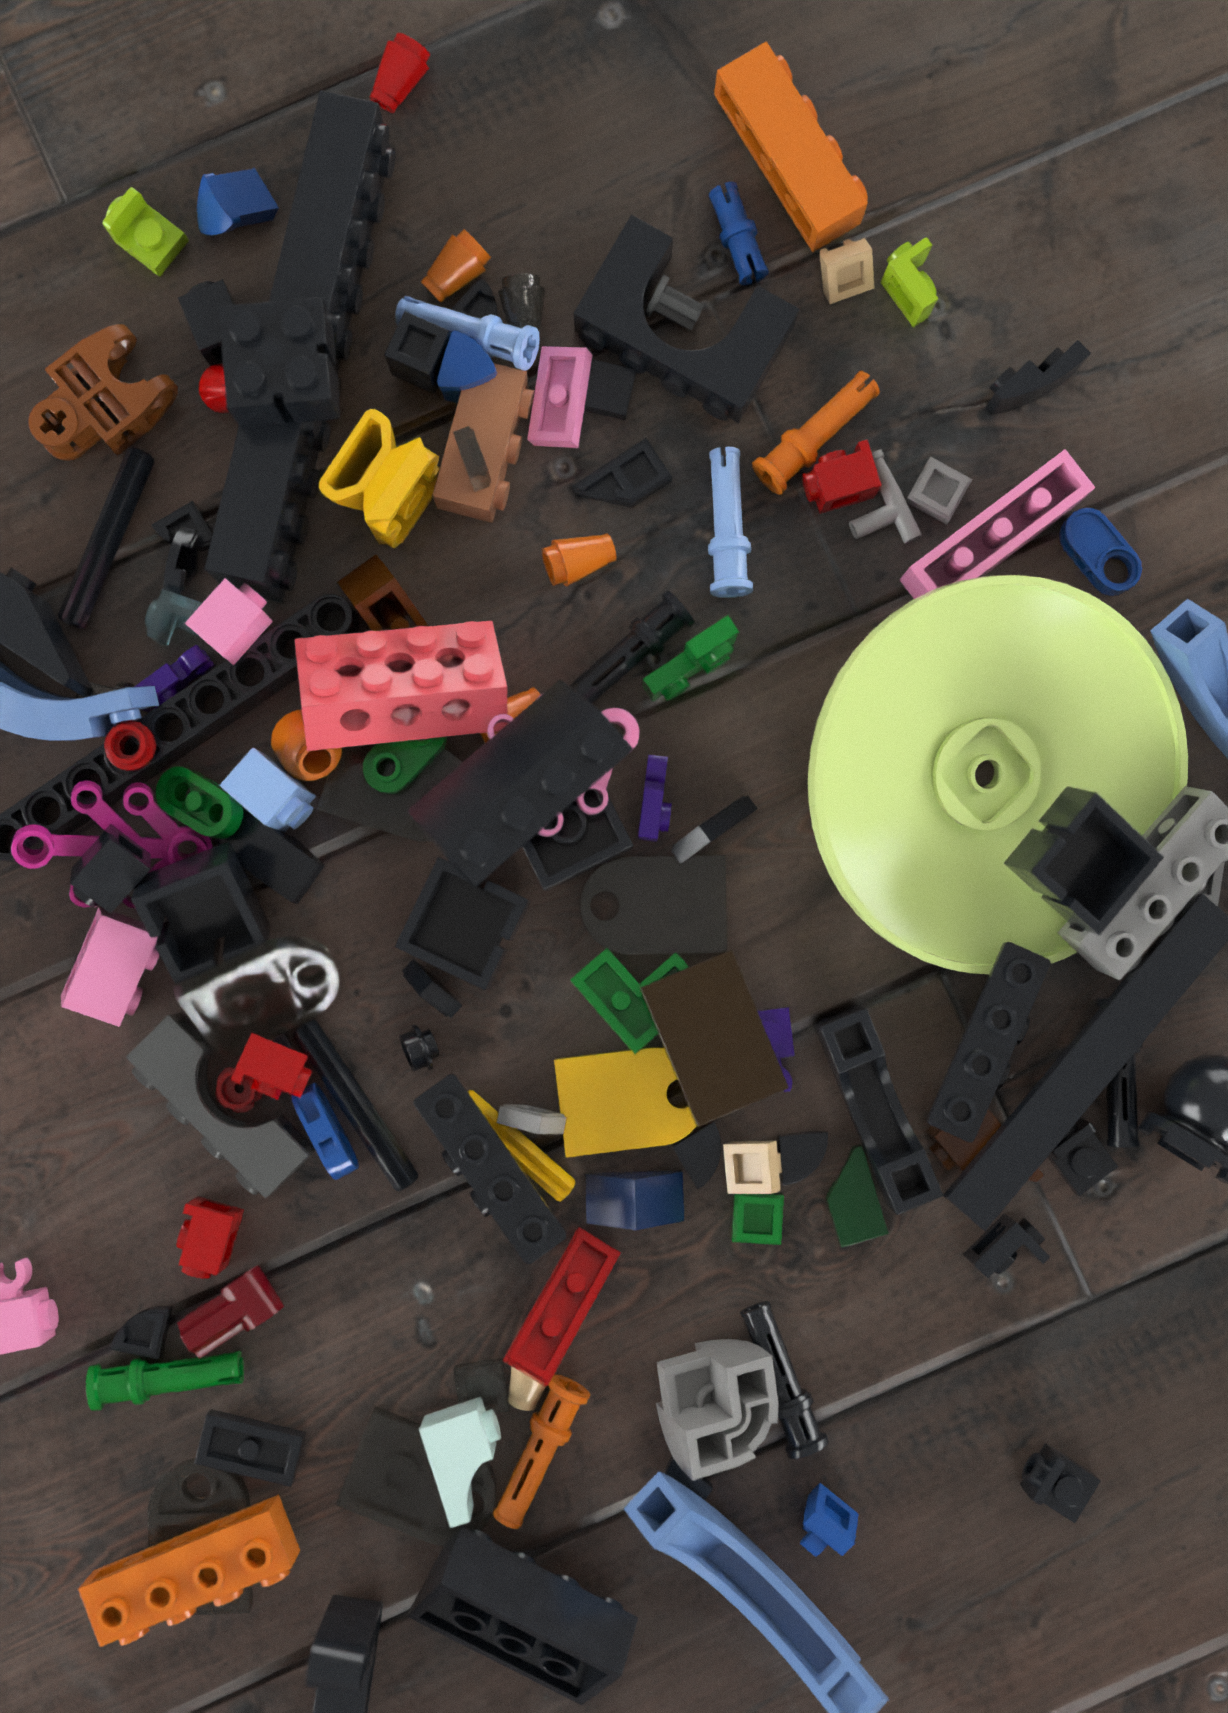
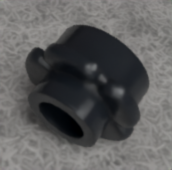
[399,1024,439,1072]

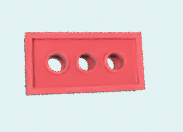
[295,620,507,751]

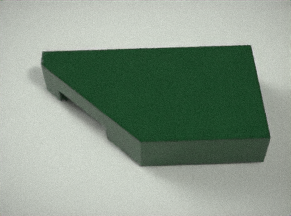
[825,1144,889,1248]

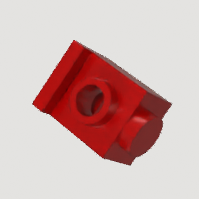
[802,439,882,514]
[230,1033,313,1100]
[176,1196,244,1279]

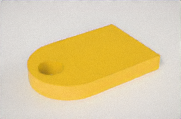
[554,1046,696,1158]

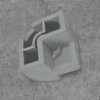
[656,1339,778,1481]

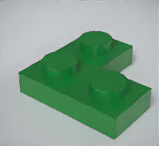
[642,615,739,702]
[570,948,689,1055]

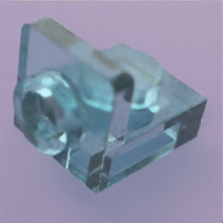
[145,589,202,646]

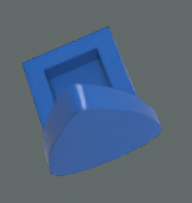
[197,168,279,235]
[437,330,497,404]

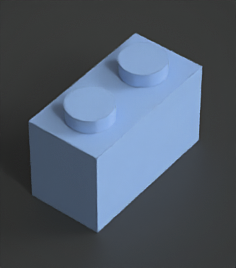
[219,748,316,832]

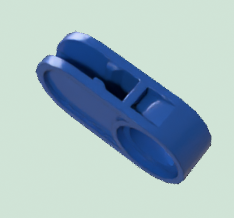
[1059,508,1142,596]
[291,1082,359,1180]

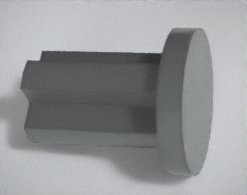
[644,274,704,331]

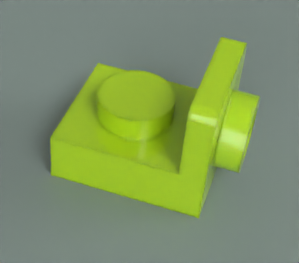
[102,187,189,277]
[880,237,939,328]

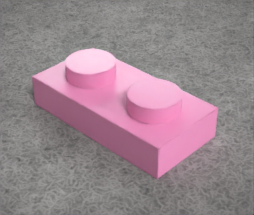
[527,346,593,448]

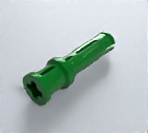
[86,1351,244,1411]

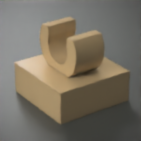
[820,238,874,304]
[723,1141,782,1194]

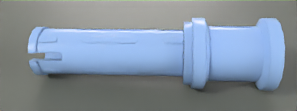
[395,296,540,371]
[708,447,753,598]

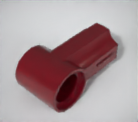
[177,1264,285,1359]

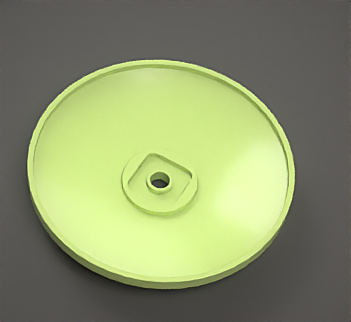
[808,575,1188,974]

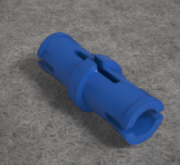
[708,182,769,286]

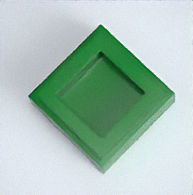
[731,1193,784,1245]

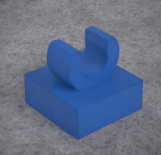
[800,1483,859,1557]

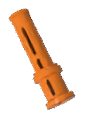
[752,371,880,495]
[492,1374,591,1529]

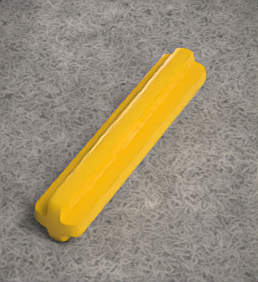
[467,1090,576,1202]

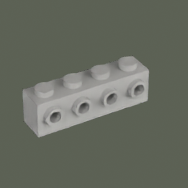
[1058,786,1228,980]

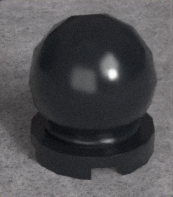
[1138,1054,1228,1184]

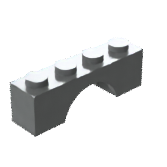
[126,1013,316,1198]

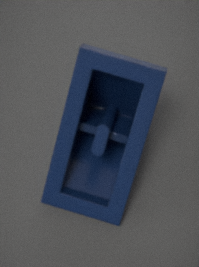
[585,1170,684,1230]

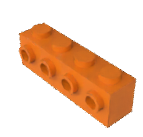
[714,41,868,253]
[78,1494,301,1647]

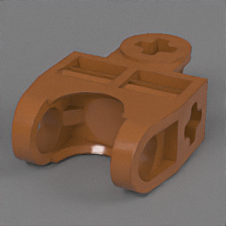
[28,324,178,461]

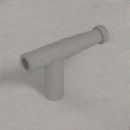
[849,449,922,544]

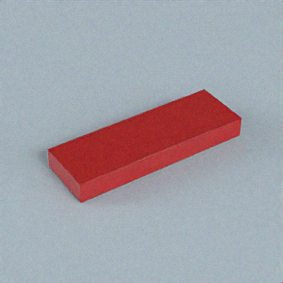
[502,1227,621,1387]

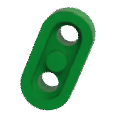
[363,736,448,794]
[156,766,243,839]

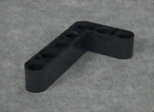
[306,1594,383,1713]

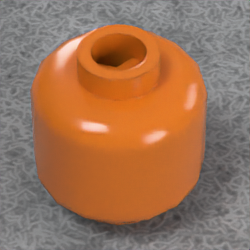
[271,709,342,781]

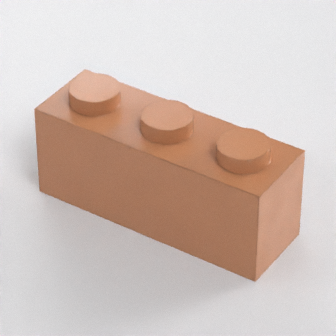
[433,363,535,523]

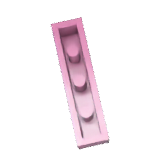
[900,449,1096,599]

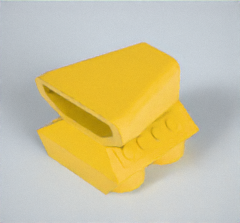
[319,409,440,549]

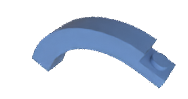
[1150,599,1228,759]
[0,661,159,741]
[624,1471,889,1713]

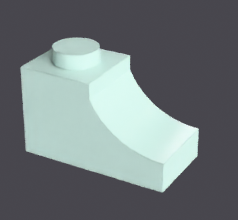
[419,1397,501,1528]

